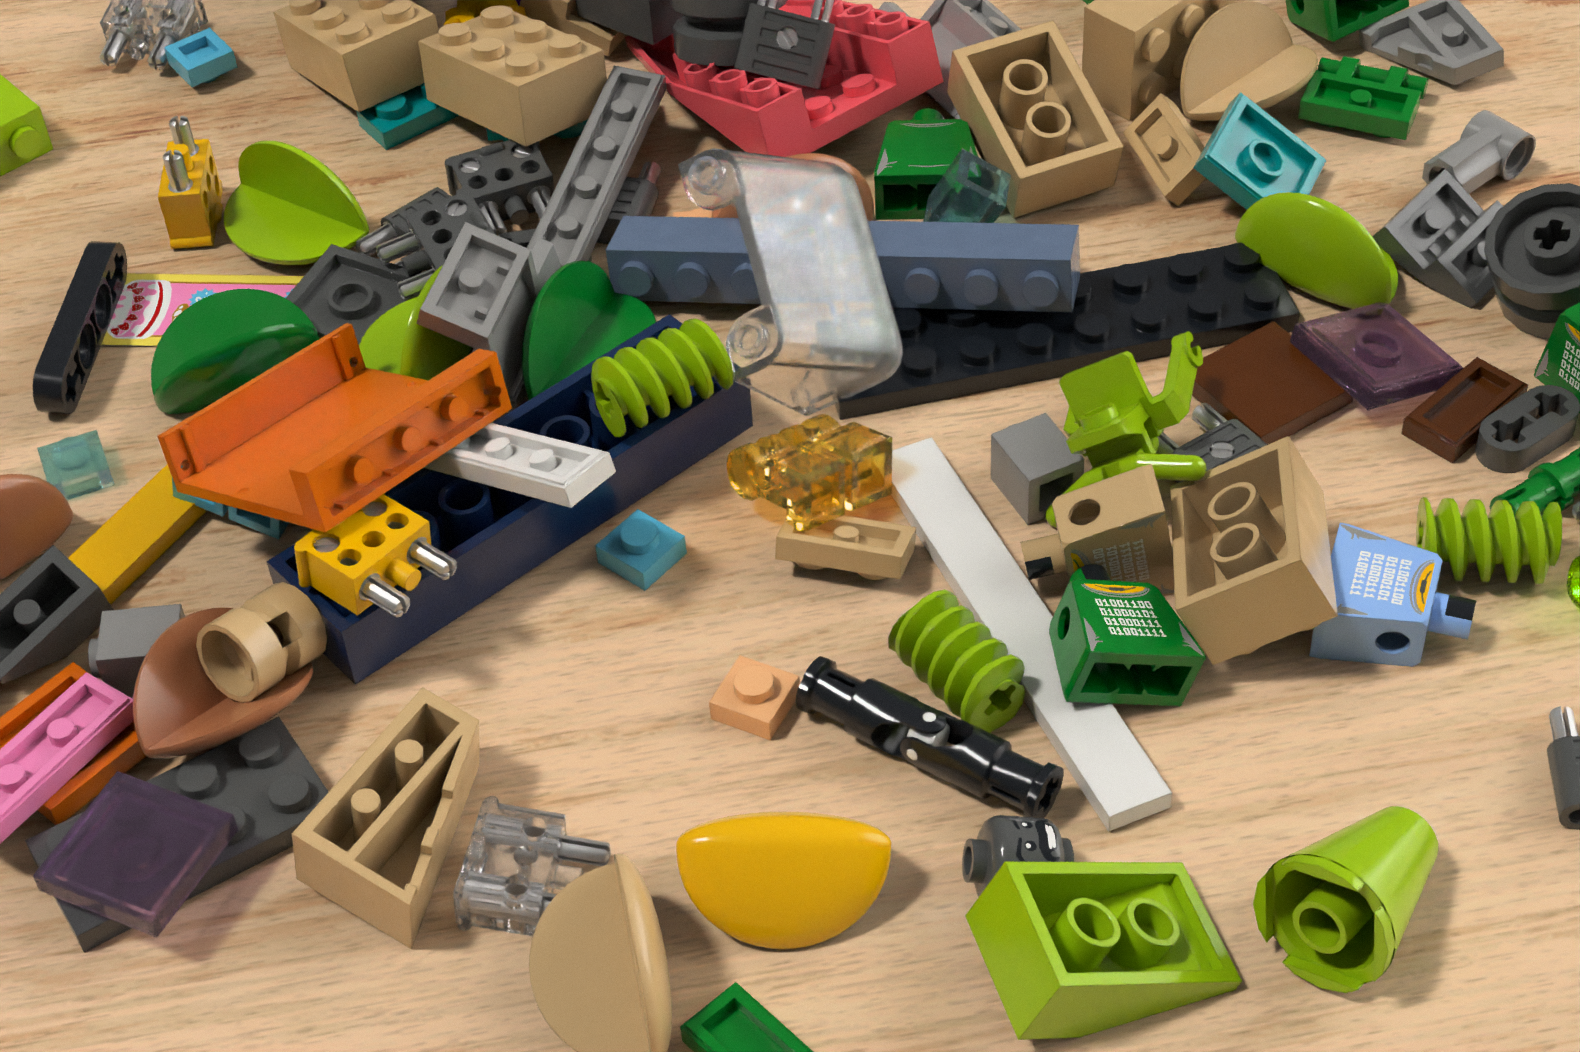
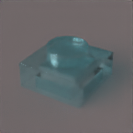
[37,430,115,500]

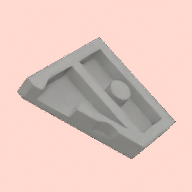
[1359,0,1504,85]

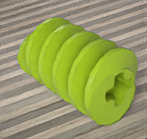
[591,319,734,437]
[1416,497,1562,584]
[888,589,1025,733]

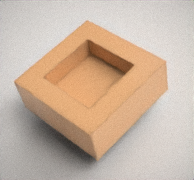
[709,655,800,741]

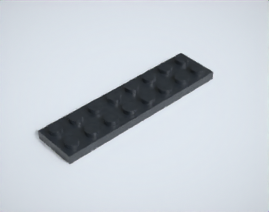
[812,243,1300,420]

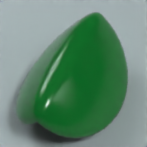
[522,260,656,400]
[151,289,319,414]

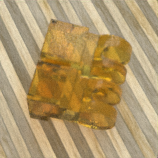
[727,414,892,533]

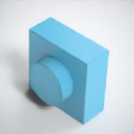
[164,28,238,87]
[595,509,687,591]

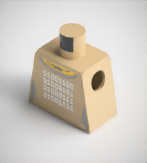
[1020,464,1175,596]

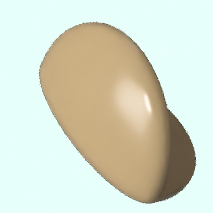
[1180,1,1318,121]
[529,853,672,1052]

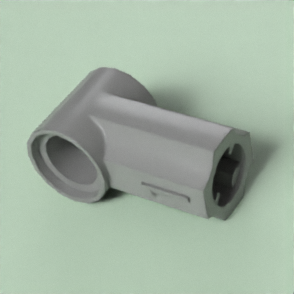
[1422,110,1536,194]

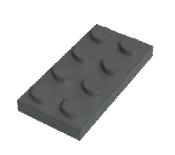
[25,716,328,952]

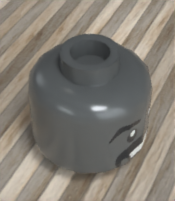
[962,815,1074,897]

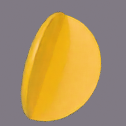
[676,812,891,949]

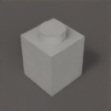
[991,413,1084,525]
[88,604,185,699]

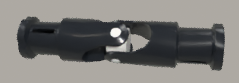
[796,656,1064,818]

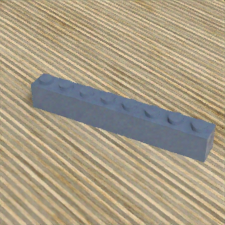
[606,216,1080,312]

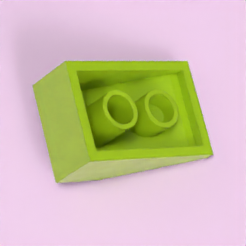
[965,861,1242,1040]

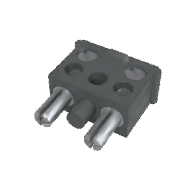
[445,140,554,235]
[376,188,496,301]

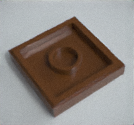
[1192,321,1355,444]

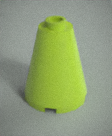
[1253,806,1439,993]

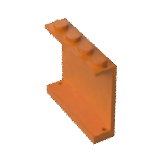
[157,323,512,532]

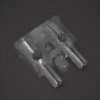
[99,0,208,70]
[453,796,611,937]

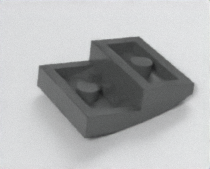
[1372,169,1503,308]

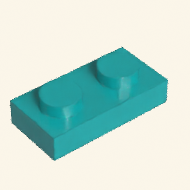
[356,83,460,150]

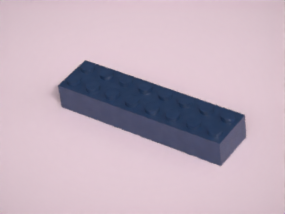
[266,314,753,684]

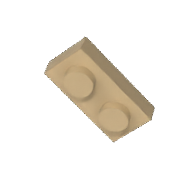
[1123,93,1206,206]
[775,507,916,580]

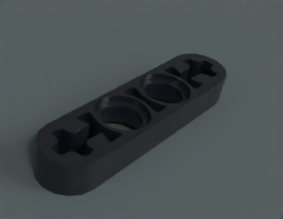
[33,241,127,414]

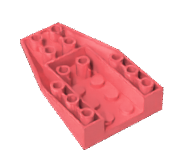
[624,0,944,165]

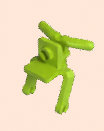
[1045,331,1207,527]

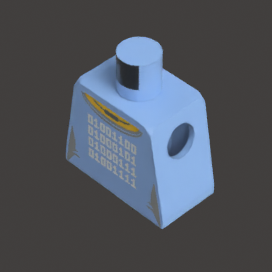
[1309,523,1476,667]

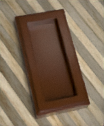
[1401,357,1528,464]

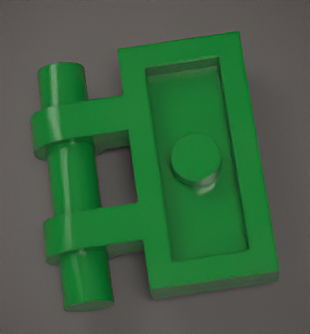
[1298,56,1428,140]

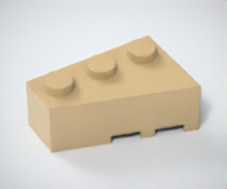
[292,687,479,949]

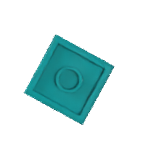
[1193,92,1327,210]

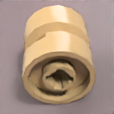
[196,582,327,703]

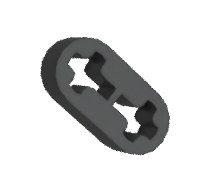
[1475,385,1580,473]

